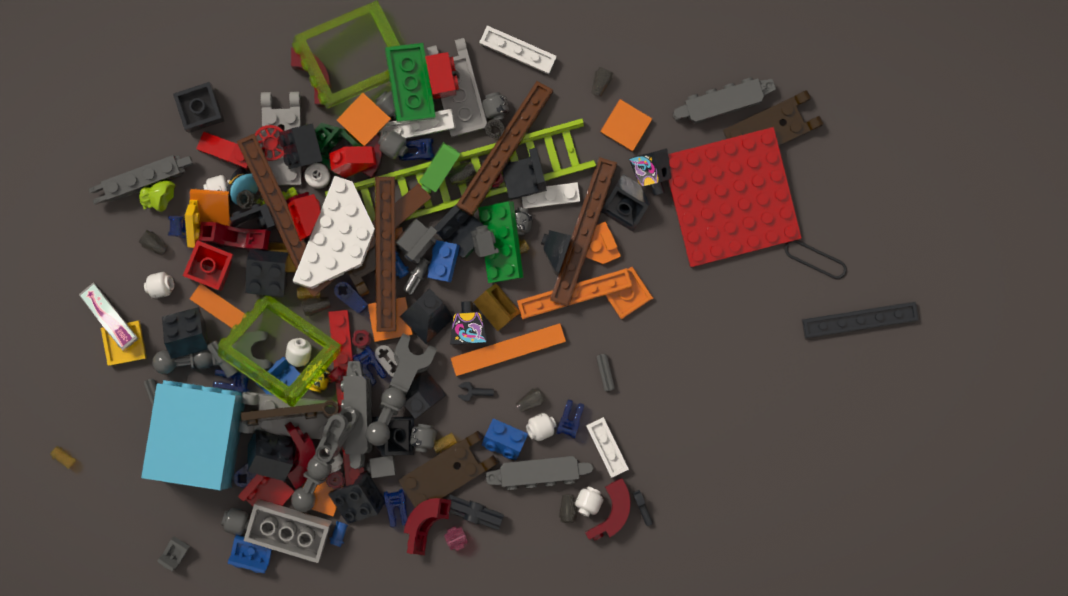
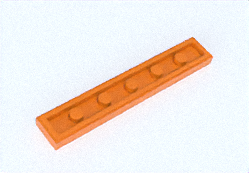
[517,268,633,319]
[451,323,566,376]

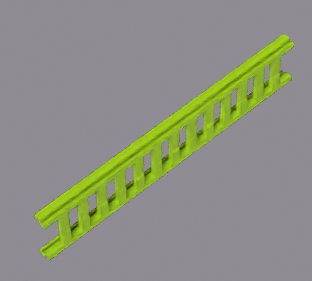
[325,119,596,222]

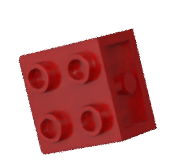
[238,474,294,506]

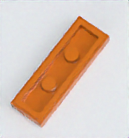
[190,283,248,332]

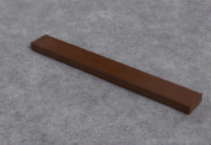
[456,81,553,216]
[237,134,307,271]
[550,157,618,307]
[375,177,396,332]
[305,183,431,297]

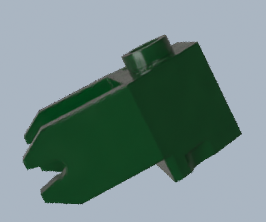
[315,123,363,175]

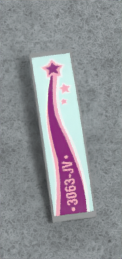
[79,282,139,351]

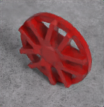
[255,125,284,161]

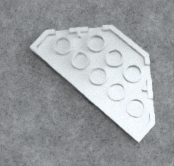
[293,176,375,289]

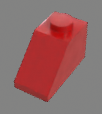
[329,146,376,178]
[287,194,321,241]

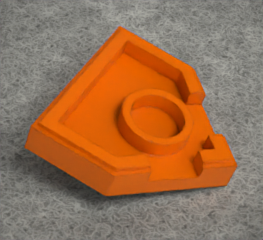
[586,221,621,264]

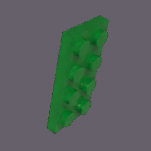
[385,43,436,123]
[478,201,524,283]

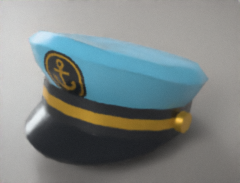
[227,168,258,205]

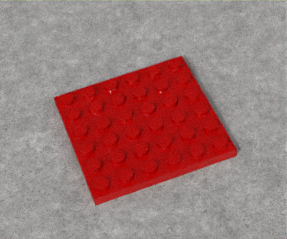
[668,127,801,267]

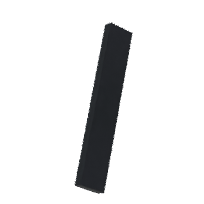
[802,302,919,338]

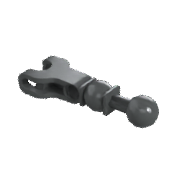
[152,331,272,375]
[366,333,437,446]
[291,406,359,512]

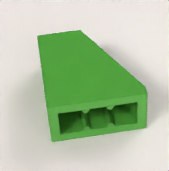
[419,142,460,193]

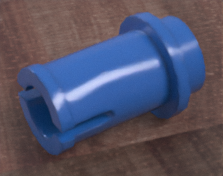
[396,255,409,278]
[329,521,348,547]

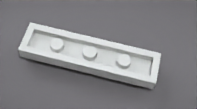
[479,26,557,74]
[379,109,456,139]

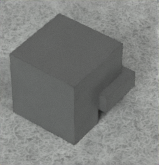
[395,219,437,264]

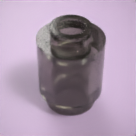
[447,162,477,187]

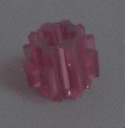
[444,526,468,551]

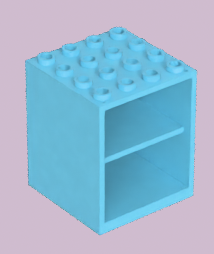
[141,380,245,490]

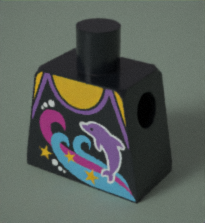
[629,148,672,196]
[450,301,487,345]

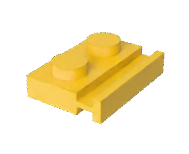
[185,200,200,248]

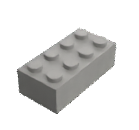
[244,499,332,563]

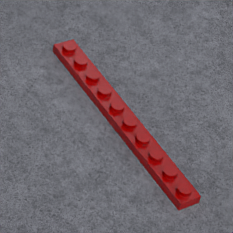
[328,310,365,486]

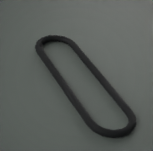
[785,240,847,279]

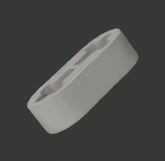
[375,345,397,377]

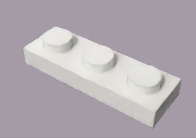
[522,182,580,209]
[586,417,629,478]

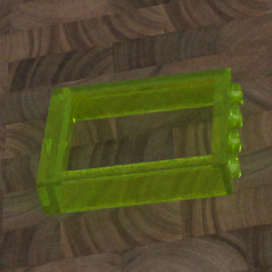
[292,0,400,109]
[218,295,341,407]

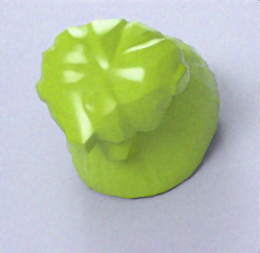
[139,180,175,212]

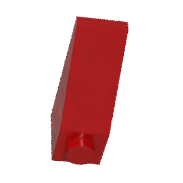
[196,132,250,171]

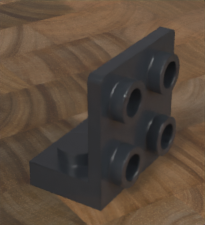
[502,148,547,200]
[228,203,275,232]
[434,205,490,259]
[328,471,386,524]

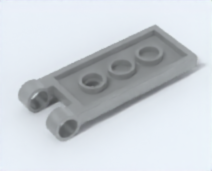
[427,38,488,137]
[261,92,302,186]
[238,392,338,439]

